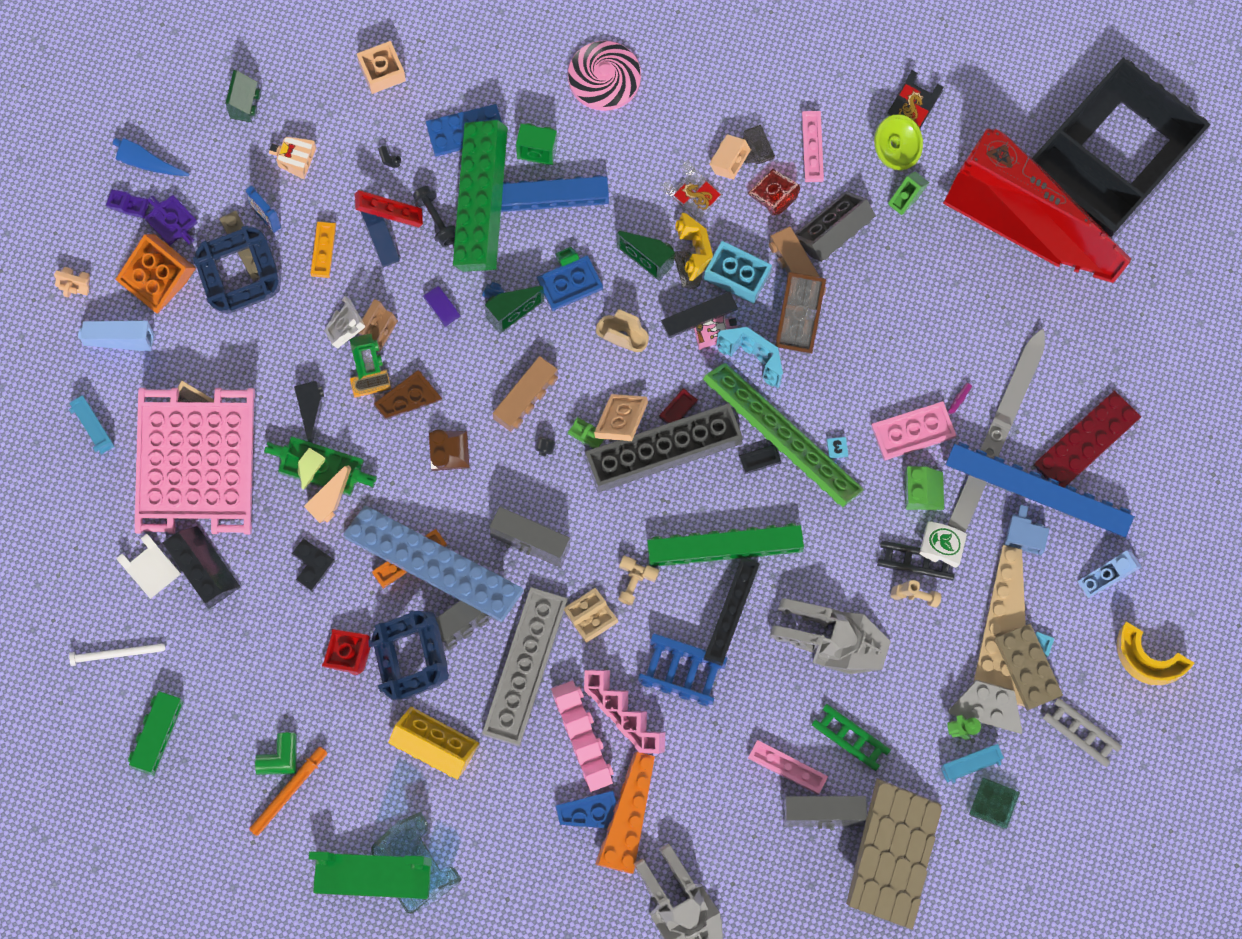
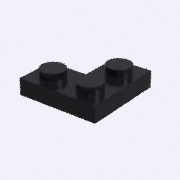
[292,538,335,592]

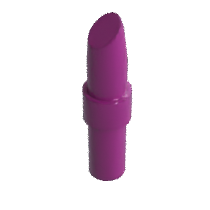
[948,383,972,414]

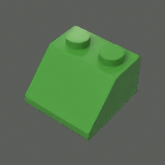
[905,466,944,510]

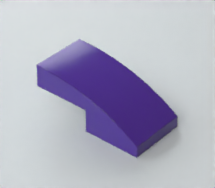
[105,189,150,218]
[422,286,461,327]

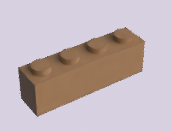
[769,226,826,296]
[493,356,558,432]

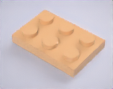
[594,394,648,441]

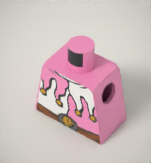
[694,316,737,350]

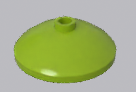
[874,114,923,170]

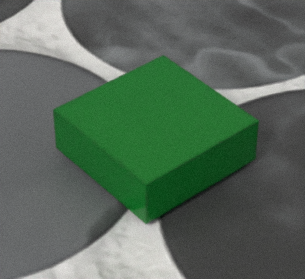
[555,247,579,267]

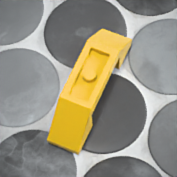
[675,213,713,281]

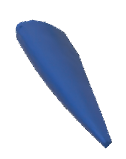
[113,138,190,176]

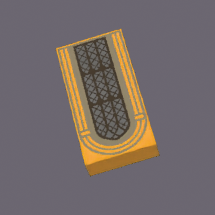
[350,370,391,398]

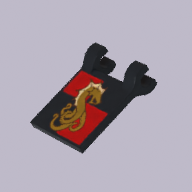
[887,70,944,129]

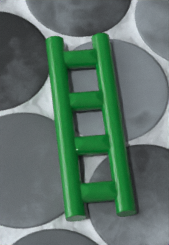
[811,704,891,772]

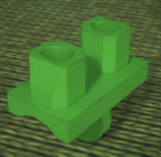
[567,417,604,449]
[947,715,981,741]

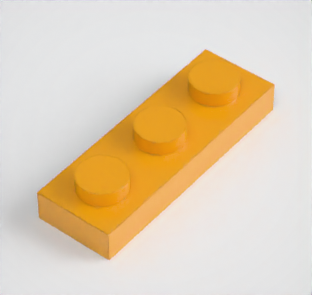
[310,222,336,278]

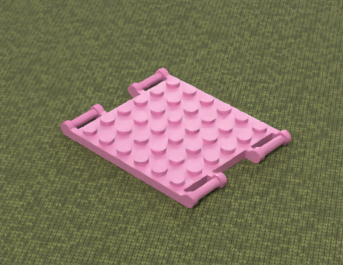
[135,388,255,535]

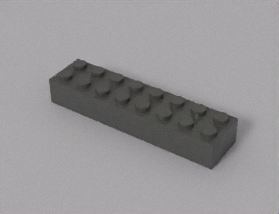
[585,403,743,493]

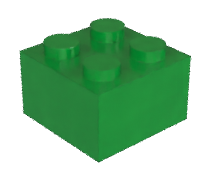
[516,123,557,166]

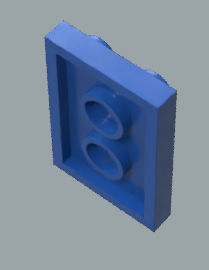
[537,255,603,311]

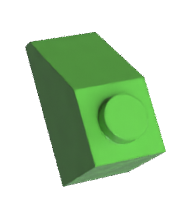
[888,171,930,215]

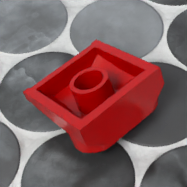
[322,629,371,675]

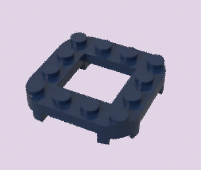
[193,226,281,314]
[368,611,449,700]

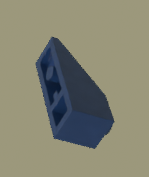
[360,211,400,268]

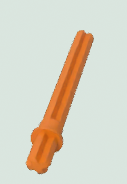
[249,747,327,836]

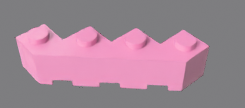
[584,669,665,754]
[551,680,614,792]

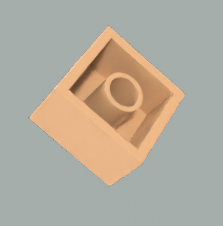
[357,41,406,94]

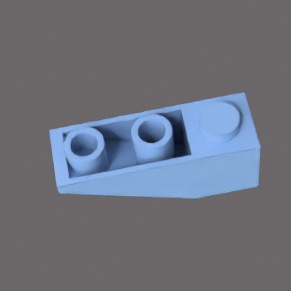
[1078,551,1141,598]

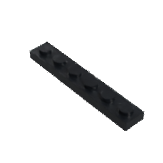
[704,557,760,666]

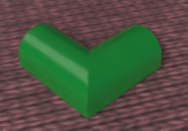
[255,732,297,775]

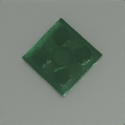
[968,777,1020,830]

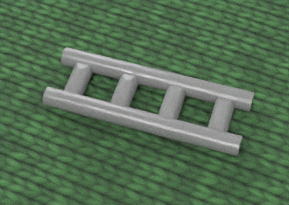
[1043,698,1122,767]

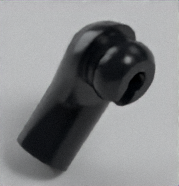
[378,146,402,168]

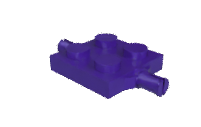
[144,195,198,246]

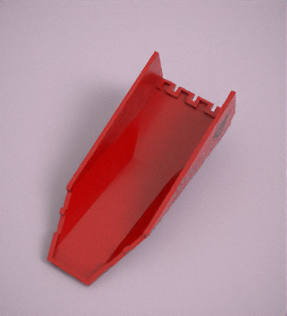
[943,128,1131,283]

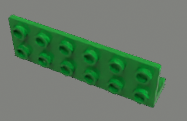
[309,851,432,899]

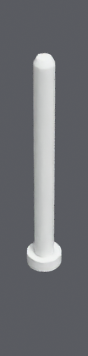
[69,644,165,666]

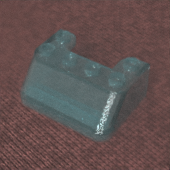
[371,812,462,914]

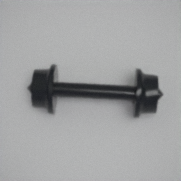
[413,186,456,247]

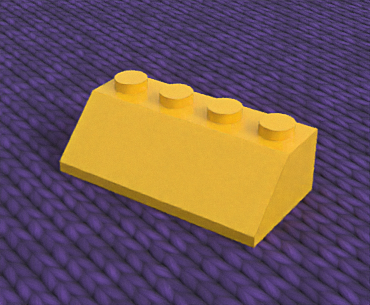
[388,707,479,780]

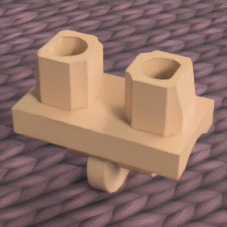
[54,267,90,297]

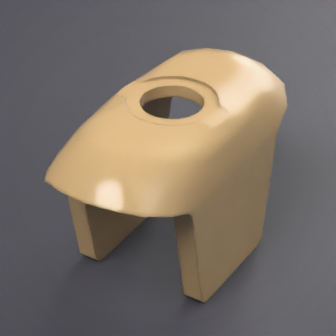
[596,309,649,352]

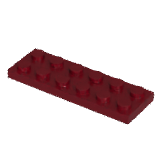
[1033,390,1141,488]

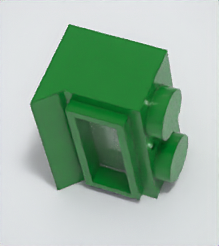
[349,333,383,380]

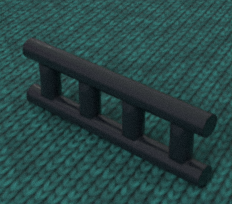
[877,540,955,581]

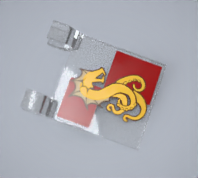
[661,160,723,221]

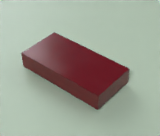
[659,388,698,424]

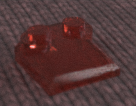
[748,169,800,215]

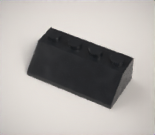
[162,526,241,609]

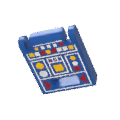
[246,185,281,233]

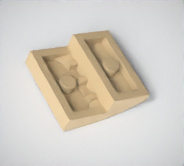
[564,588,618,643]

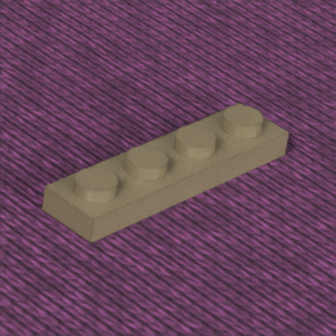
[219,210,260,283]

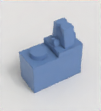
[1004,505,1050,555]

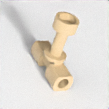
[618,555,660,605]
[890,580,941,608]

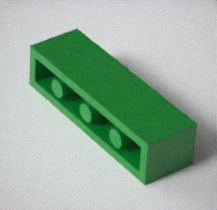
[128,691,184,776]

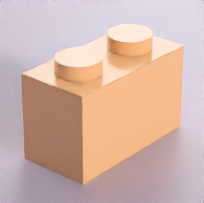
[710,134,751,180]

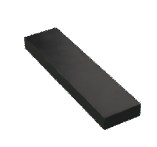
[661,292,738,338]

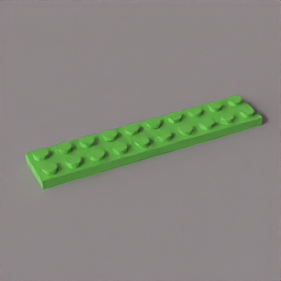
[703,363,864,507]

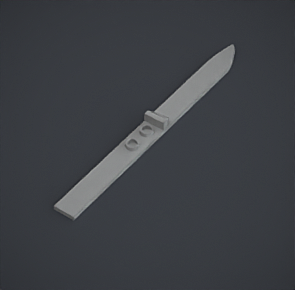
[948,329,1045,533]

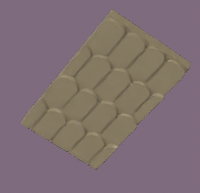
[846,778,942,930]

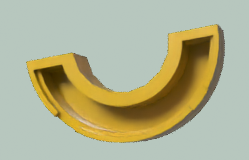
[1117,621,1194,685]

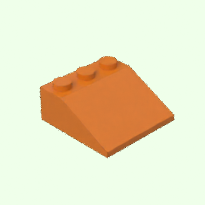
[115,234,196,314]

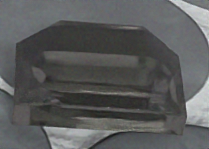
[743,125,775,164]
[674,251,703,289]

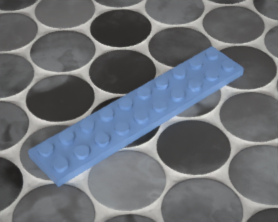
[343,505,524,622]

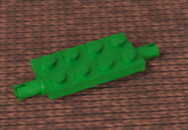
[264,436,377,496]

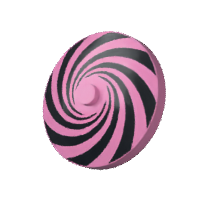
[568,41,641,111]

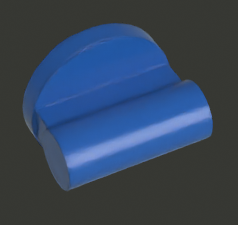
[482,282,504,299]

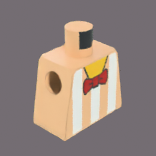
[269,137,316,179]

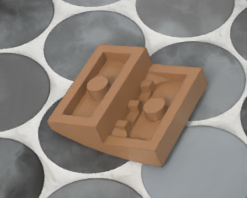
[358,299,398,352]

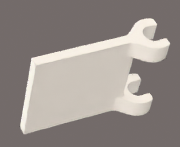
[116,534,181,599]

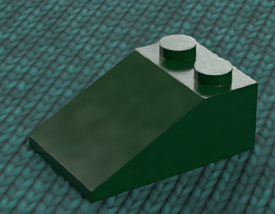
[617,231,675,281]
[485,286,544,334]

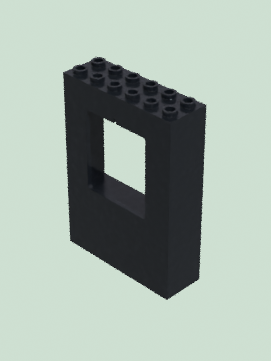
[1032,57,1211,240]

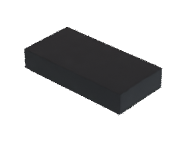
[739,445,781,474]

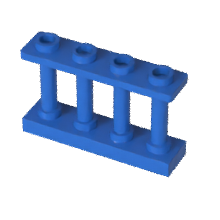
[638,633,728,706]

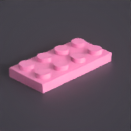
[871,402,957,461]

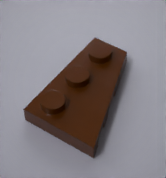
[373,369,442,420]

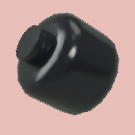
[535,436,556,457]

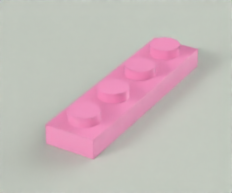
[802,111,824,182]
[748,740,828,795]

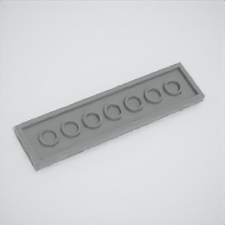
[482,587,568,747]

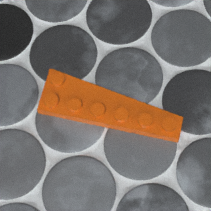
[595,752,655,874]

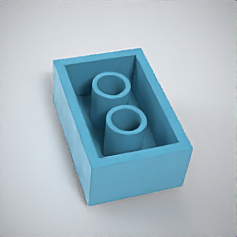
[704,241,772,304]

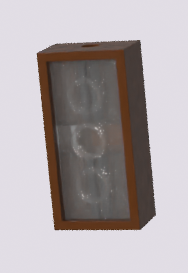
[775,271,826,354]

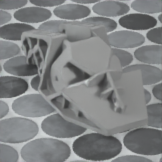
[770,598,891,674]
[633,843,723,939]

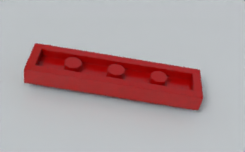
[354,190,423,228]

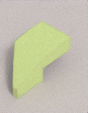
[298,448,325,490]

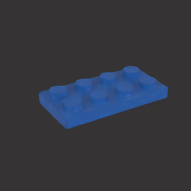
[425,104,502,157]

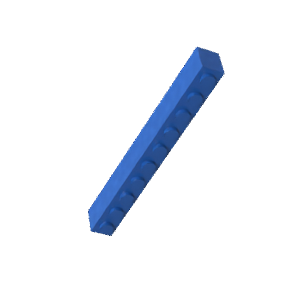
[945,442,1135,538]

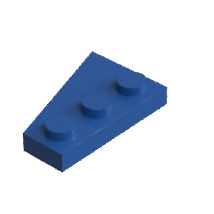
[555,791,617,828]

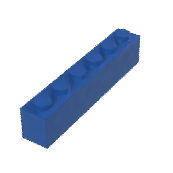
[501,175,609,212]

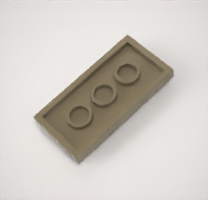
[995,623,1063,711]

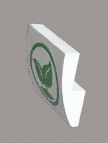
[919,521,967,568]

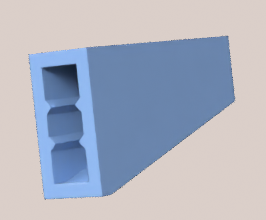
[78,321,154,352]

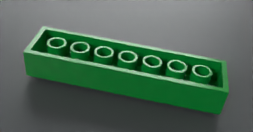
[453,120,508,272]

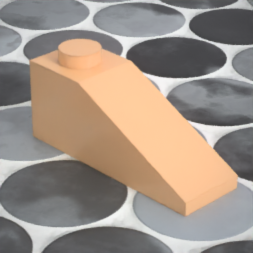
[304,465,351,523]

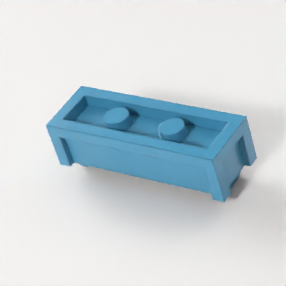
[69,395,114,455]
[941,744,1004,784]

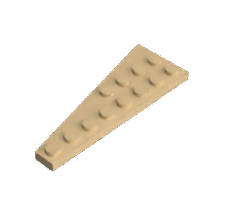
[973,545,1026,707]

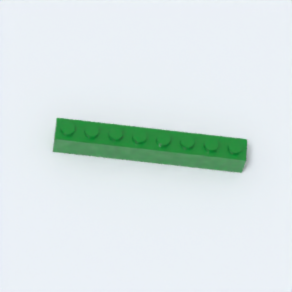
[647,523,804,567]

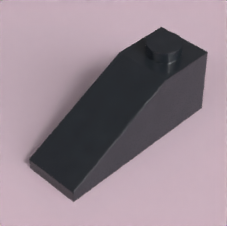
[294,381,324,443]

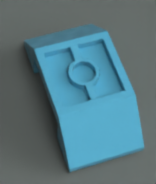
[716,327,783,388]

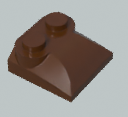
[429,429,470,471]

